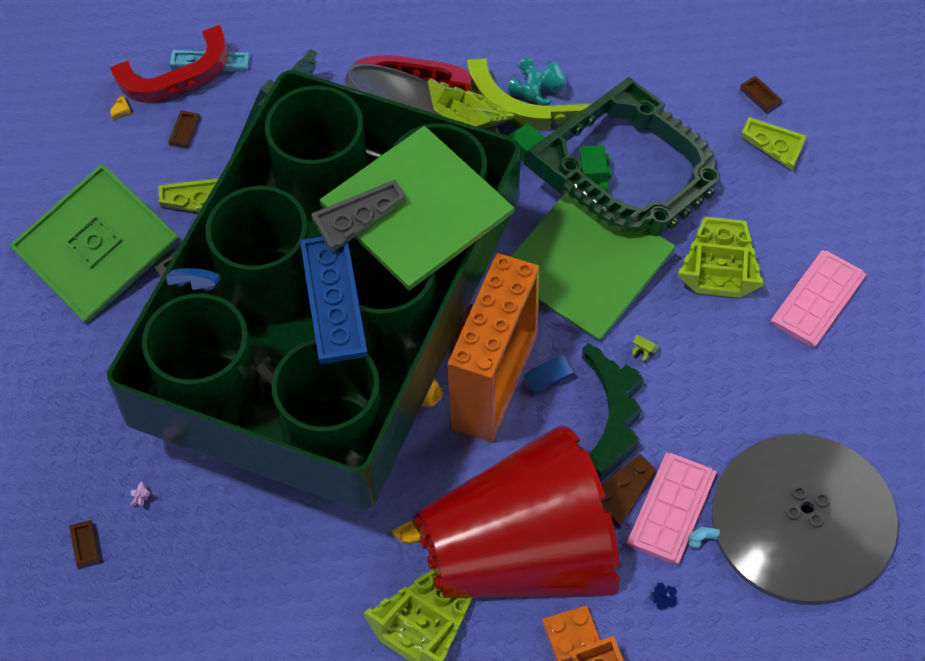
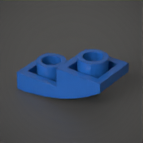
[166,268,221,291]
[523,355,574,395]

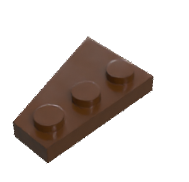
[601,454,656,528]

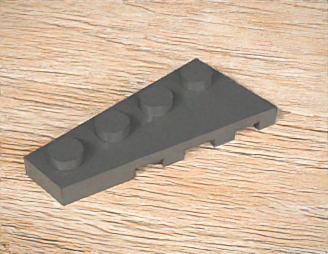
[311,180,406,253]

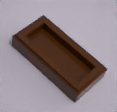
[740,76,782,114]
[168,110,200,149]
[69,520,101,569]

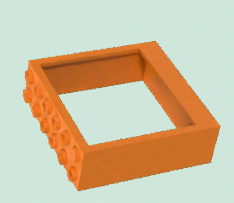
[447,253,539,443]

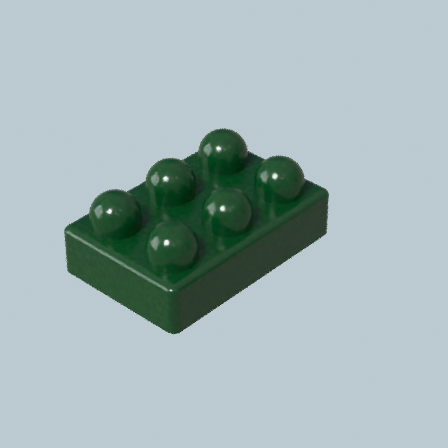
[107,70,520,511]

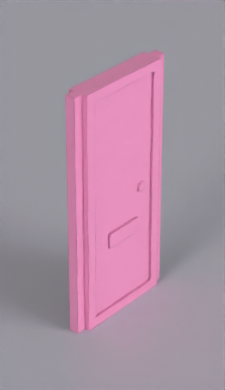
[770,250,867,348]
[626,452,717,565]

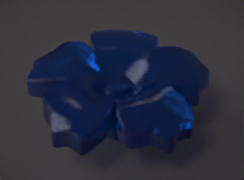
[649,582,677,610]

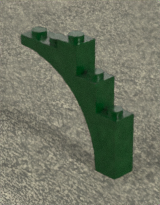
[582,343,643,482]

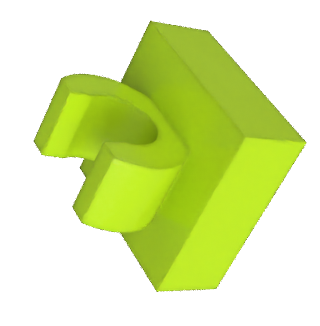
[632,335,660,361]

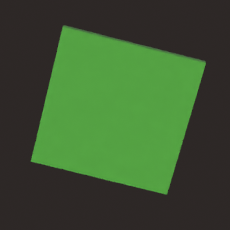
[320,126,515,290]
[9,163,181,325]
[511,191,676,342]

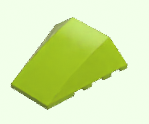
[428,78,515,129]
[678,216,764,298]
[363,569,473,661]

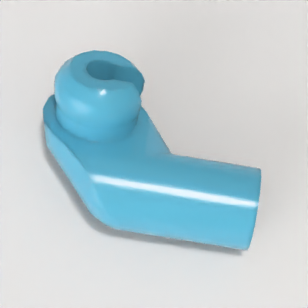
[688,527,720,548]

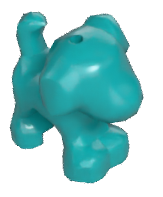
[508,56,567,106]

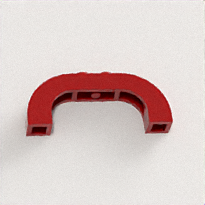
[110,24,228,103]
[352,55,472,92]

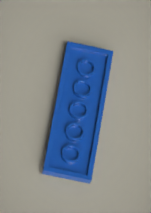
[300,237,368,364]

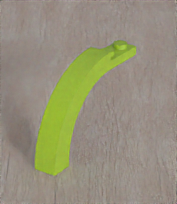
[467,59,590,131]

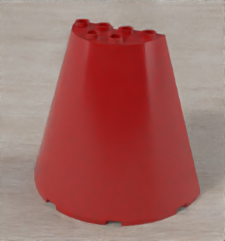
[412,425,620,598]

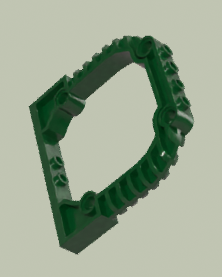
[524,77,719,236]

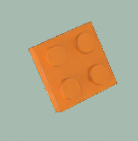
[542,605,600,661]

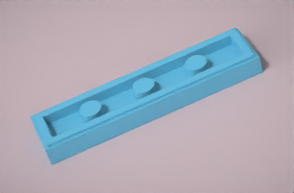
[170,50,250,72]

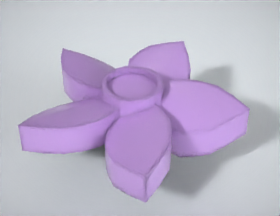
[130,481,151,507]

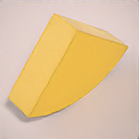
[110,95,131,120]
[392,520,421,544]

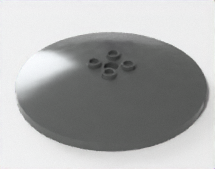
[345,64,500,134]
[712,434,898,605]

